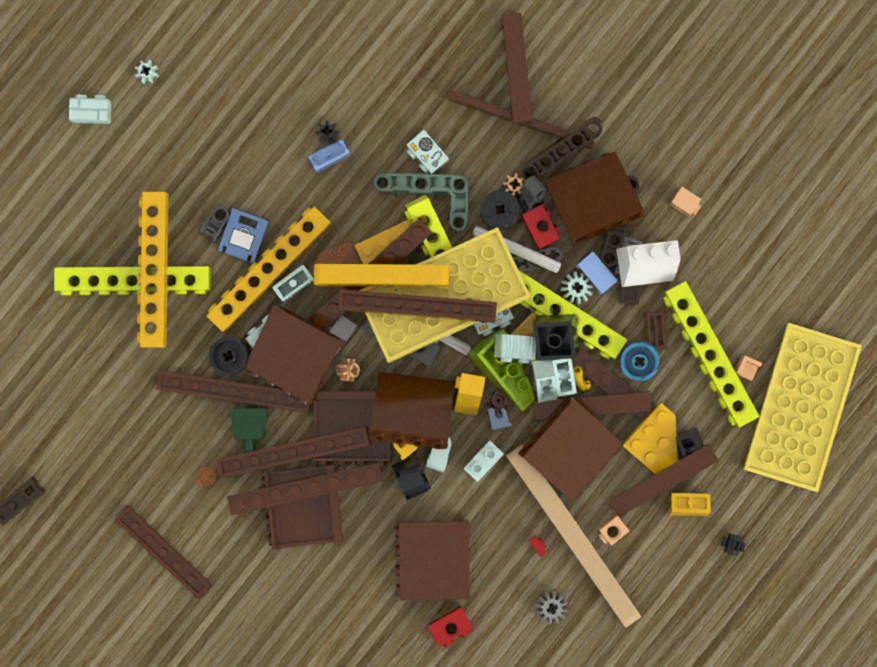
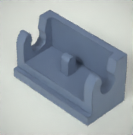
[487,408,511,430]

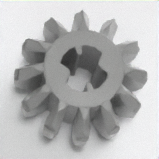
[535,591,568,624]

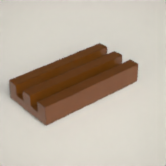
[645,311,667,350]

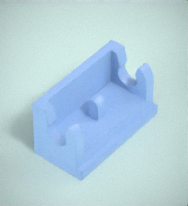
[308,139,351,173]
[576,252,618,295]

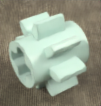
[135,60,159,84]

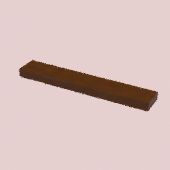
[502,13,532,124]
[534,391,651,420]
[609,444,718,517]
[115,506,212,599]

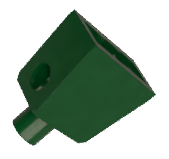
[230,408,268,451]

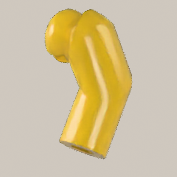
[573,366,591,392]

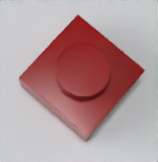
[529,535,547,557]

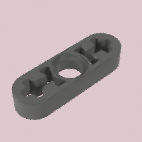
[512,247,562,273]

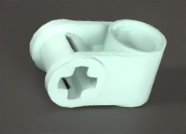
[425,437,451,473]

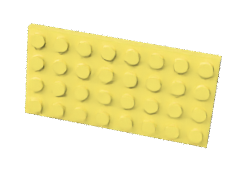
[359,227,531,363]
[743,323,862,492]

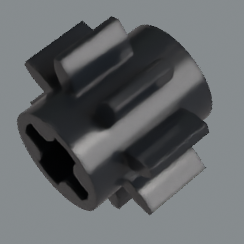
[315,120,340,145]
[720,533,746,556]

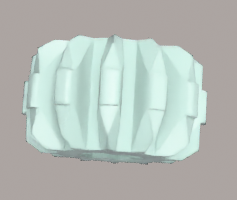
[560,272,593,304]

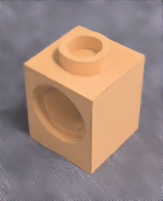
[669,187,701,217]
[598,515,629,546]

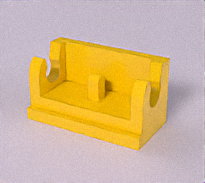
[394,443,418,460]
[669,493,711,516]

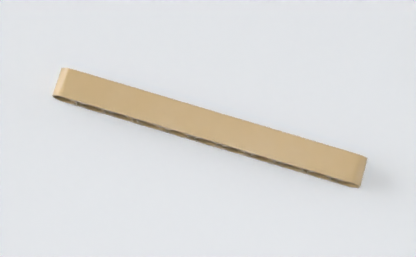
[506,444,641,628]

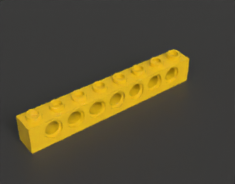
[137,192,169,348]
[207,206,332,333]

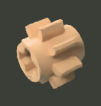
[503,173,524,196]
[336,358,360,382]

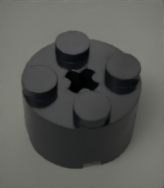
[481,190,520,231]
[208,337,250,376]
[392,456,431,501]

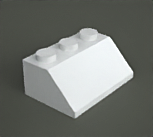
[616,240,681,287]

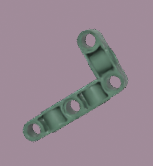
[374,173,468,233]

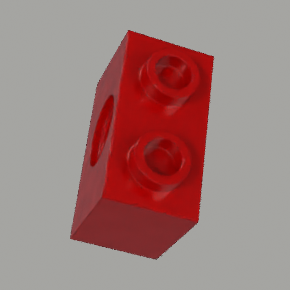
[521,205,561,250]
[428,606,473,647]

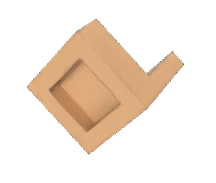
[735,355,762,381]

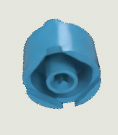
[620,341,660,381]

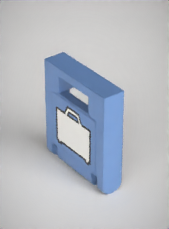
[218,208,270,264]

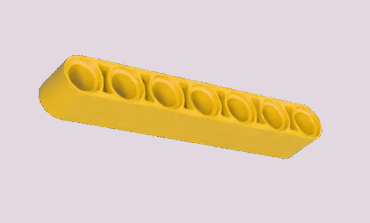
[313,264,449,287]

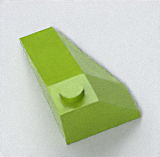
[468,329,536,412]

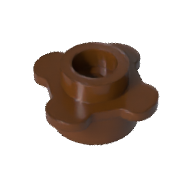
[487,389,510,412]

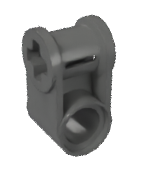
[519,176,547,212]
[198,206,231,244]

